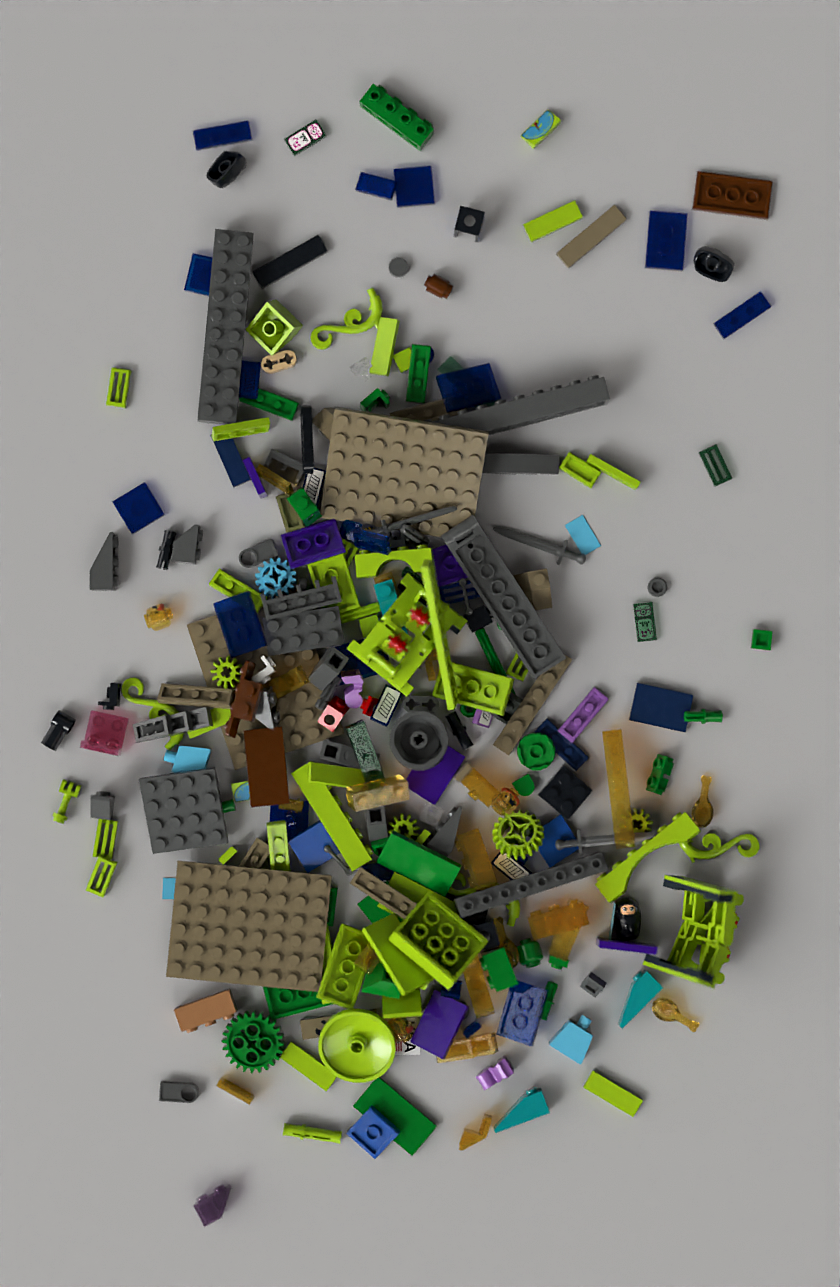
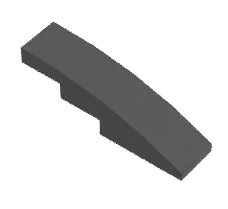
[482,453,559,475]
[133,707,213,743]

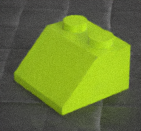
[245,299,303,356]
[382,988,422,1019]

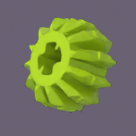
[210,656,242,689]
[620,808,653,834]
[387,813,420,840]

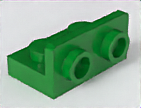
[360,388,390,412]

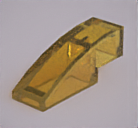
[463,955,495,1019]
[436,1032,498,1063]

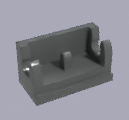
[263,449,304,486]

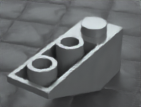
[90,532,119,591]
[319,740,380,772]
[422,806,462,857]

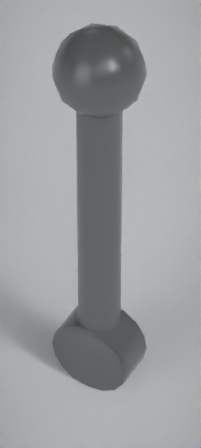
[459,578,473,615]
[324,845,352,876]

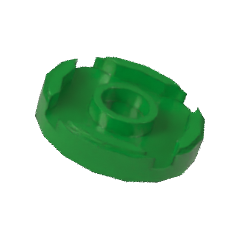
[517,732,556,771]

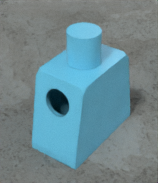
[164,745,212,773]
[549,1015,593,1065]

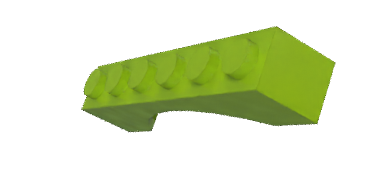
[595,812,701,904]

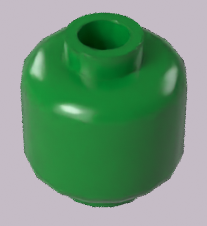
[516,938,543,968]

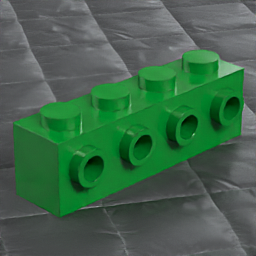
[359,83,434,151]

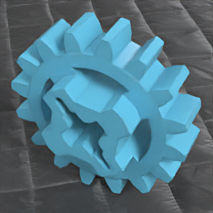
[255,558,297,599]

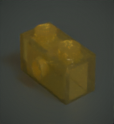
[461,767,501,808]

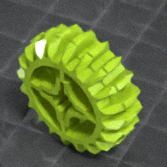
[492,809,544,861]

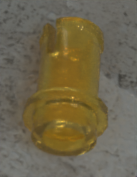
[279,798,304,813]

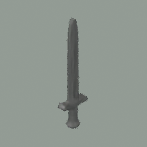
[363,506,457,540]
[493,527,586,565]
[555,829,654,856]

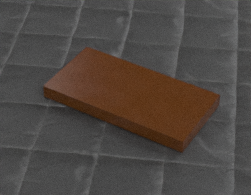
[692,171,773,220]
[244,727,290,808]

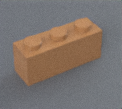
[174,988,238,1033]

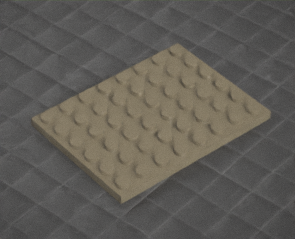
[320,407,489,537]
[187,588,344,770]
[166,860,332,992]

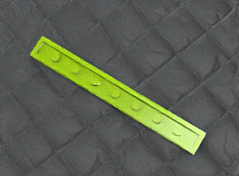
[421,559,459,710]

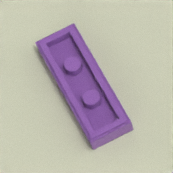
[557,687,609,743]

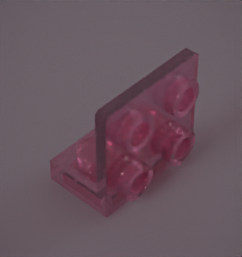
[80,711,128,756]

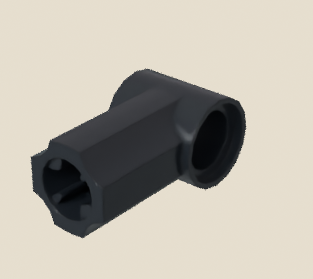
[41,710,76,751]

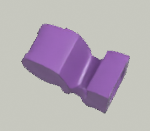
[340,669,364,709]
[476,1055,514,1090]

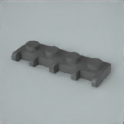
[260,576,342,620]

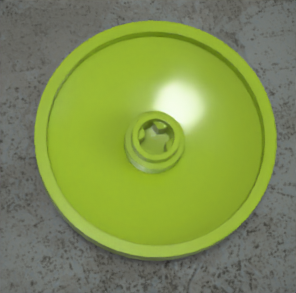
[318,1008,396,1083]

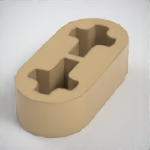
[261,350,297,374]

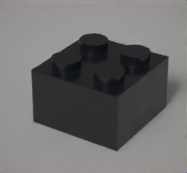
[537,765,593,820]

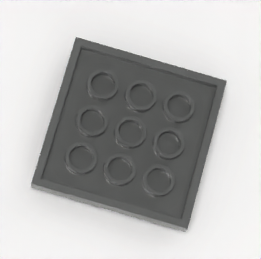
[139,767,229,854]

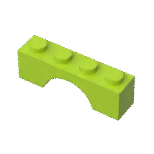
[355,545,434,579]

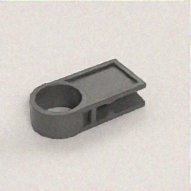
[239,539,279,568]
[159,1081,199,1103]

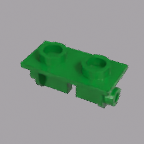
[646,754,674,795]

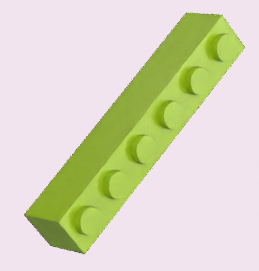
[291,761,373,872]

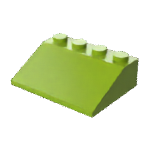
[388,891,488,990]

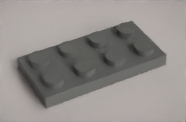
[262,606,345,656]

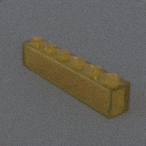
[602,729,636,849]

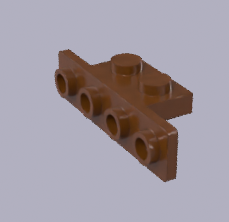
[225,660,264,738]

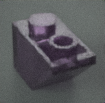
[194,1184,231,1227]

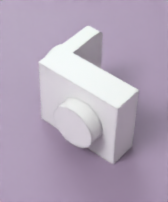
[252,655,276,685]

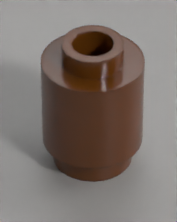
[424,274,453,299]

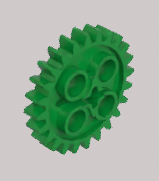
[222,1010,285,1074]

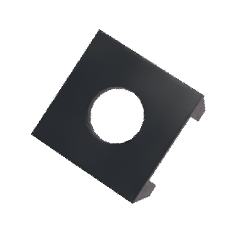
[454,206,485,243]
[470,918,500,951]

